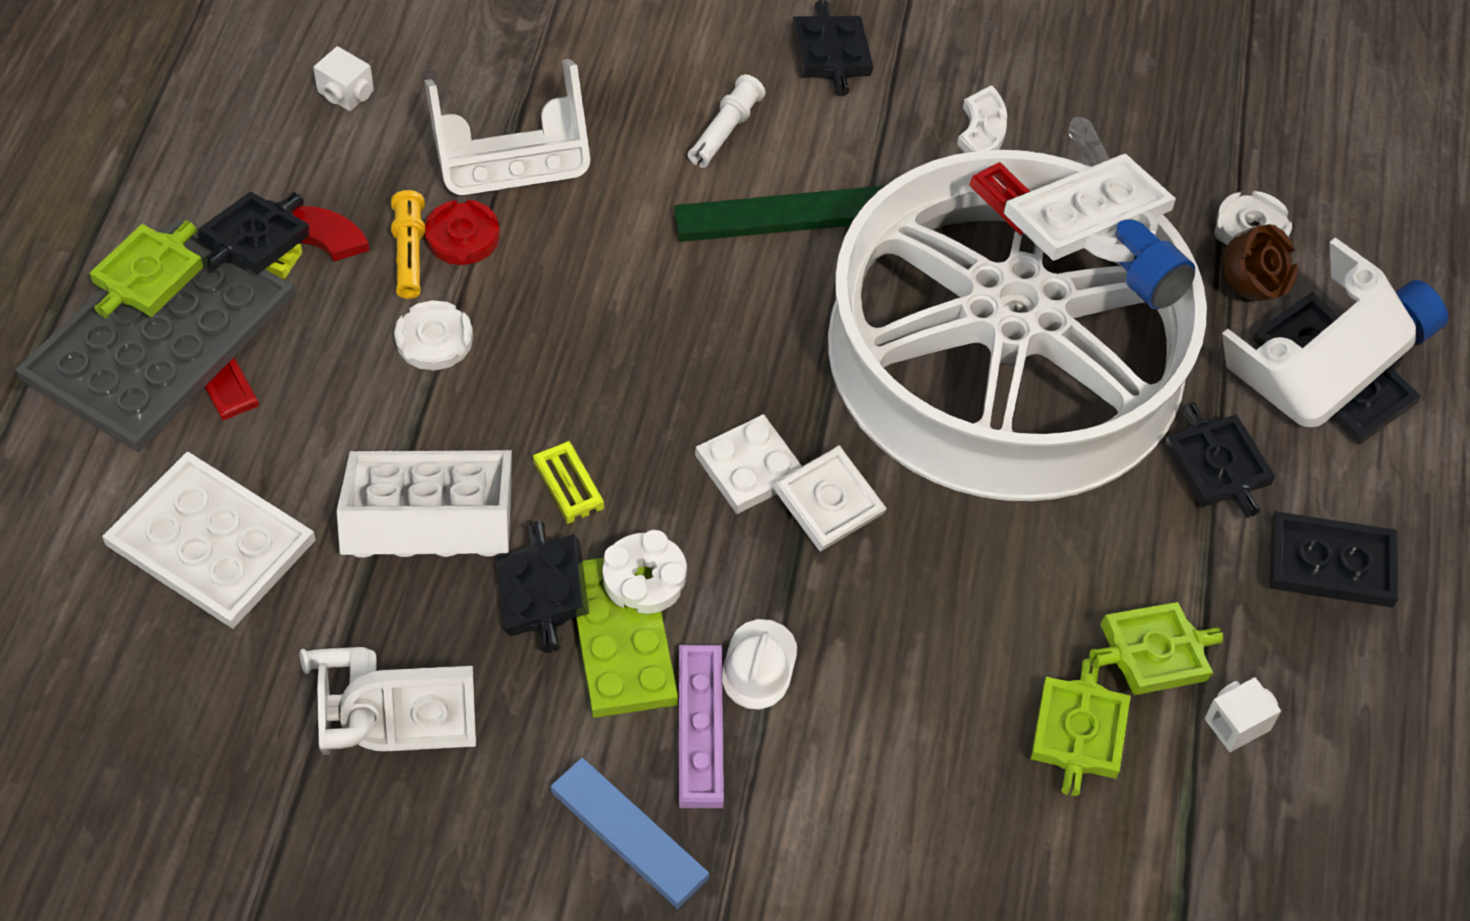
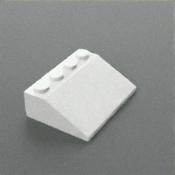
[337,450,512,557]

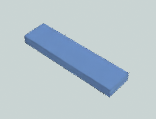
[551,757,709,910]

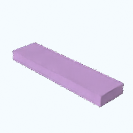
[679,645,724,808]

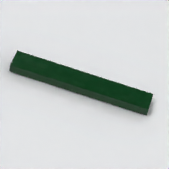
[674,185,886,242]

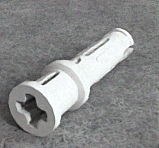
[688,74,765,168]

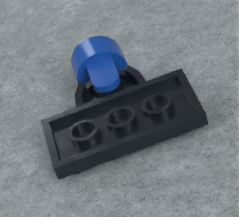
[1253,280,1448,445]

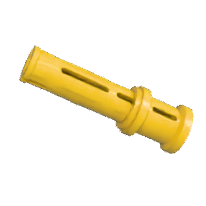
[391,190,425,299]

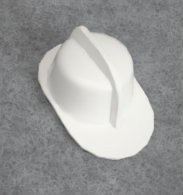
[722,619,797,710]

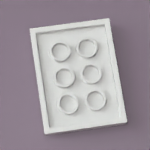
[102,451,316,629]

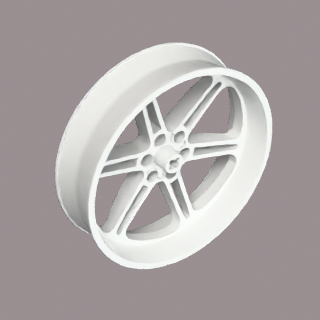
[828,150,1207,501]

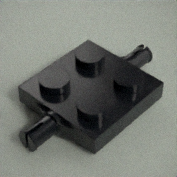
[791,0,874,96]
[198,191,309,275]
[1164,402,1275,518]
[497,521,589,653]

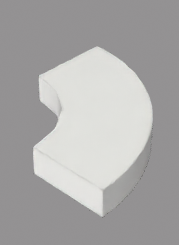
[957,85,1007,153]

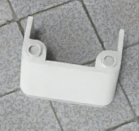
[425,59,590,195]
[1222,238,1416,427]

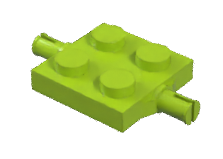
[89,220,204,318]
[1089,602,1223,695]
[1031,658,1131,796]

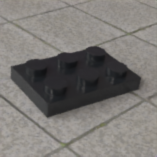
[1270,511,1398,608]

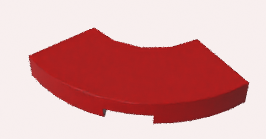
[292,206,370,262]

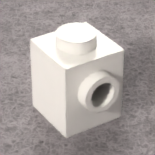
[313,46,374,111]
[1204,677,1281,752]

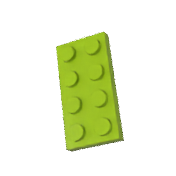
[576,558,678,718]

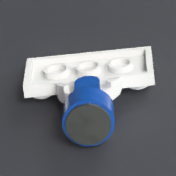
[1004,153,1195,309]

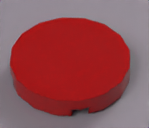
[425,200,500,265]

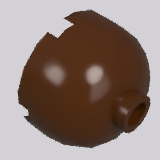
[1223,224,1298,301]

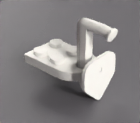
[299,647,476,755]

